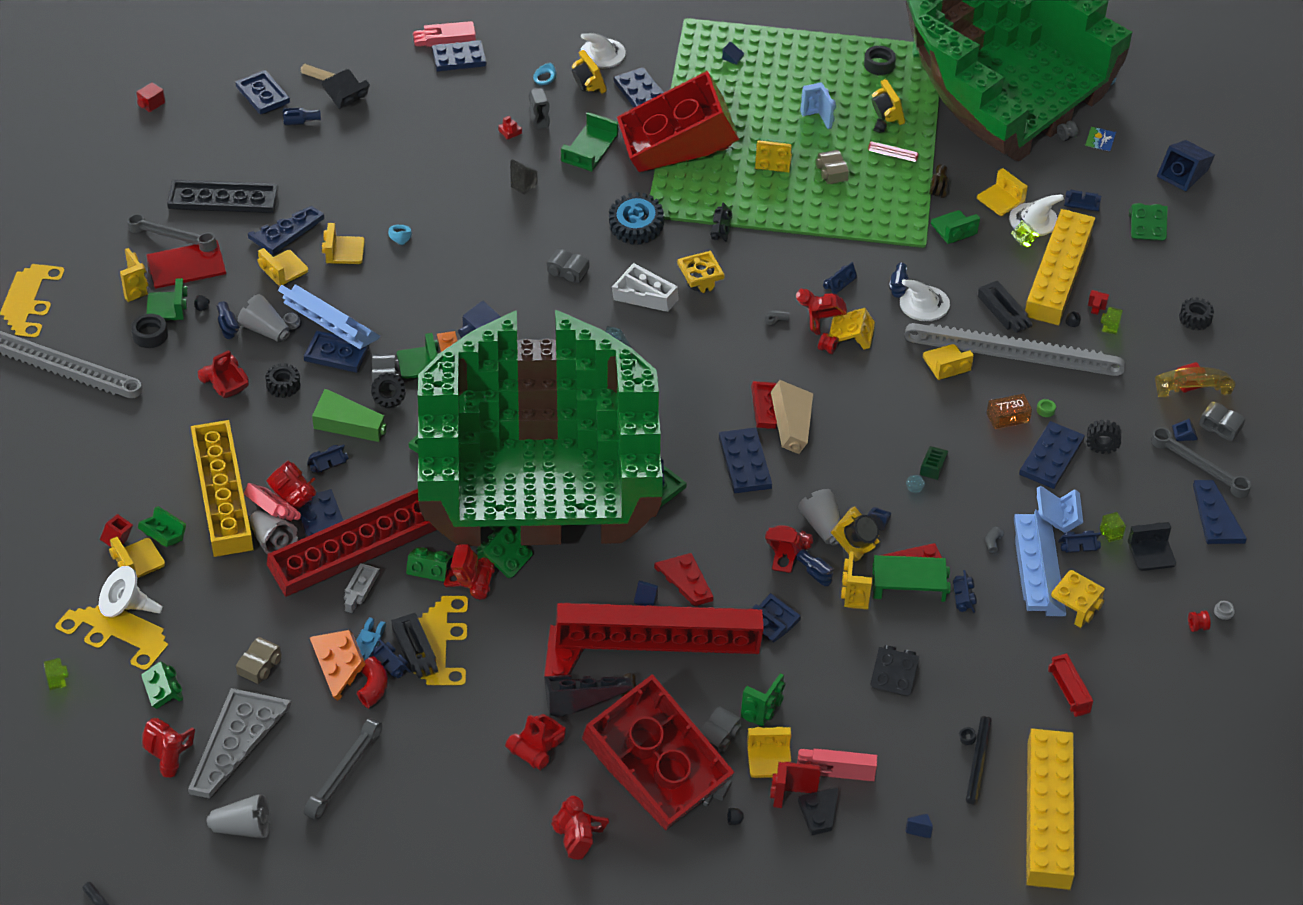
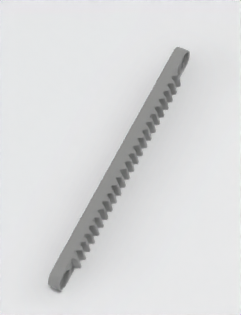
[904,323,1125,376]
[0,331,142,398]

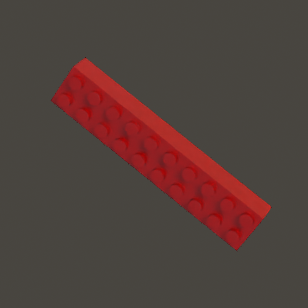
[267,489,437,597]
[555,603,763,654]

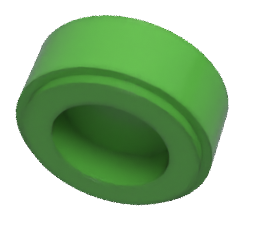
[1036,399,1056,417]

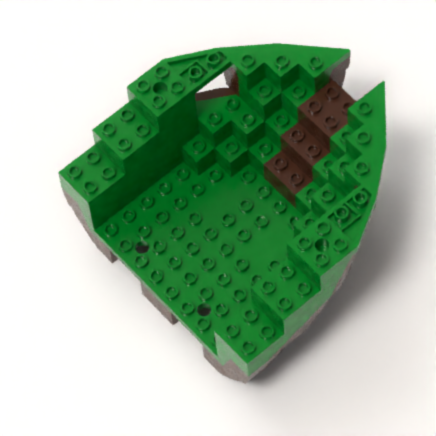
[906,0,1132,161]
[417,310,663,546]

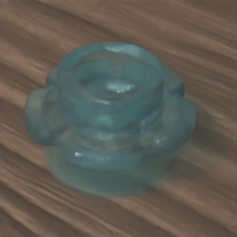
[906,475,925,492]

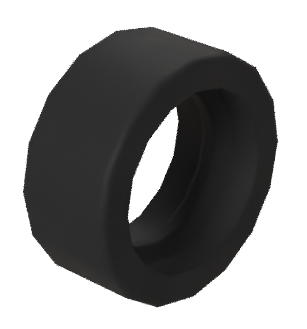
[864,46,896,75]
[131,314,168,348]

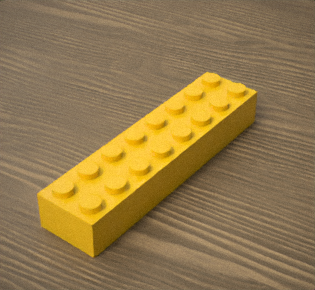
[1025,209,1095,326]
[191,420,253,557]
[1026,728,1074,890]

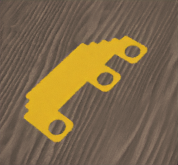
[0,264,64,337]
[414,596,468,685]
[55,605,168,670]

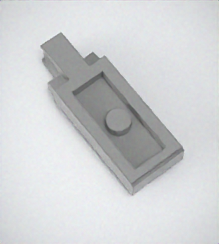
[344,563,380,613]

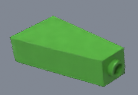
[312,389,387,442]

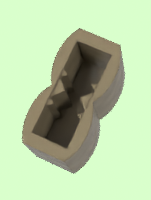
[816,150,849,184]
[236,637,282,684]

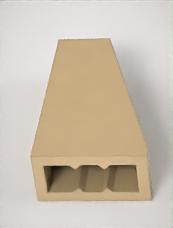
[771,380,813,454]

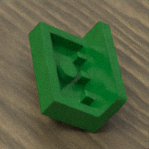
[138,506,186,547]
[406,547,453,581]
[141,661,183,709]

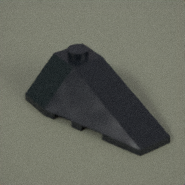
[544,675,632,717]

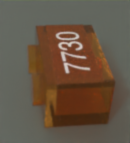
[987,394,1032,429]

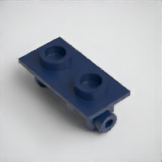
[1064,189,1101,211]
[823,262,857,294]
[307,444,349,473]
[1058,530,1101,553]
[953,570,977,613]
[373,638,411,678]

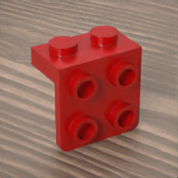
[770,761,821,808]

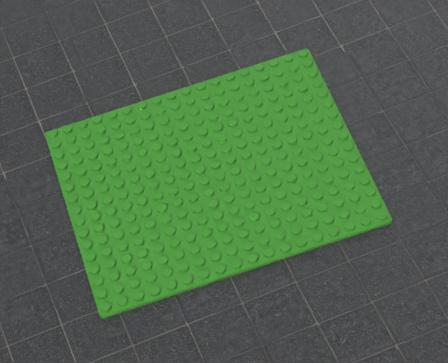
[650,18,939,248]

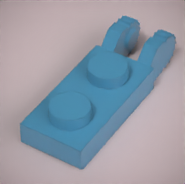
[356,617,386,661]

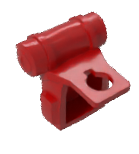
[796,288,847,335]
[197,350,249,398]
[266,460,316,511]
[765,525,813,573]
[444,544,495,600]
[505,713,566,771]
[142,717,195,778]
[551,796,609,860]

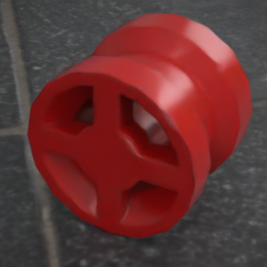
[818,332,839,354]
[1188,610,1211,632]

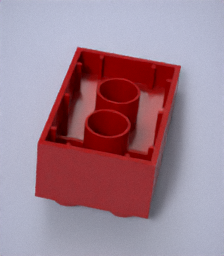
[617,71,739,172]
[582,674,735,830]

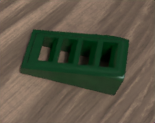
[919,446,948,480]

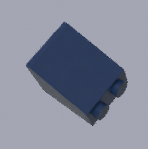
[1157,140,1215,191]

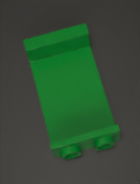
[561,112,619,172]
[872,555,951,602]

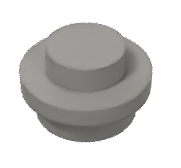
[283,313,300,330]
[1214,601,1235,620]

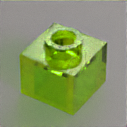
[1011,220,1039,248]
[1100,307,1123,335]
[1100,512,1126,542]
[44,658,69,690]

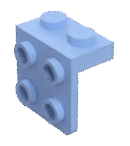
[800,82,836,129]
[1037,486,1083,533]

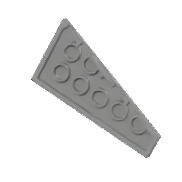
[188,688,291,798]

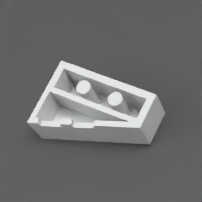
[612,263,679,312]

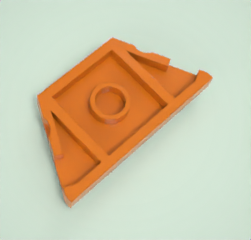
[310,630,365,701]

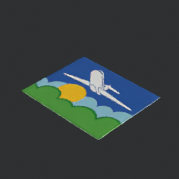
[1085,127,1116,151]

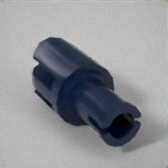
[283,107,321,125]
[889,263,909,298]
[216,301,240,339]
[796,550,834,586]

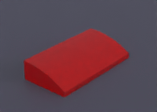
[146,240,226,289]

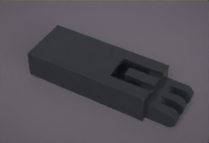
[977,280,1033,333]
[391,613,438,679]

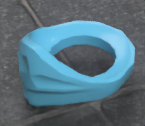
[533,63,556,85]
[388,225,412,245]

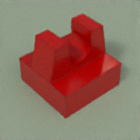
[498,116,522,140]
[1088,290,1109,315]

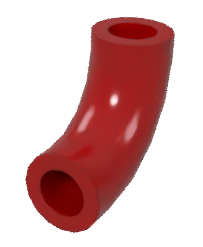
[357,656,388,709]

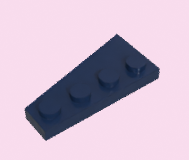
[248,206,324,255]
[1193,480,1247,544]

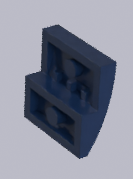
[752,593,801,642]

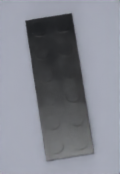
[167,180,278,213]

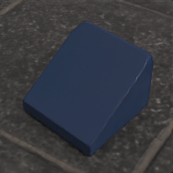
[722,42,744,64]
[1172,419,1198,441]
[868,507,891,531]
[634,580,658,606]
[905,814,933,838]

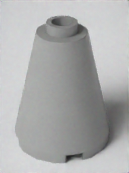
[237,294,290,342]
[798,489,840,545]
[249,510,298,555]
[207,795,270,838]

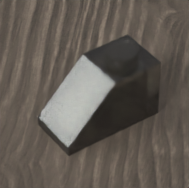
[510,159,537,194]

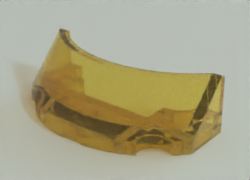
[1155,367,1236,397]

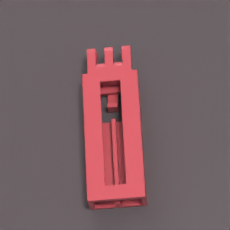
[413,21,476,47]
[243,483,301,521]
[797,748,877,781]

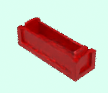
[1048,653,1093,717]

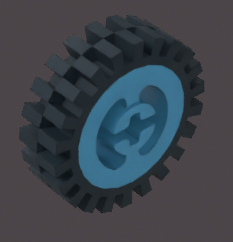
[609,192,664,245]

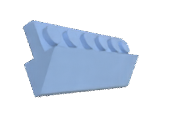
[278,285,380,349]
[1014,509,1066,616]

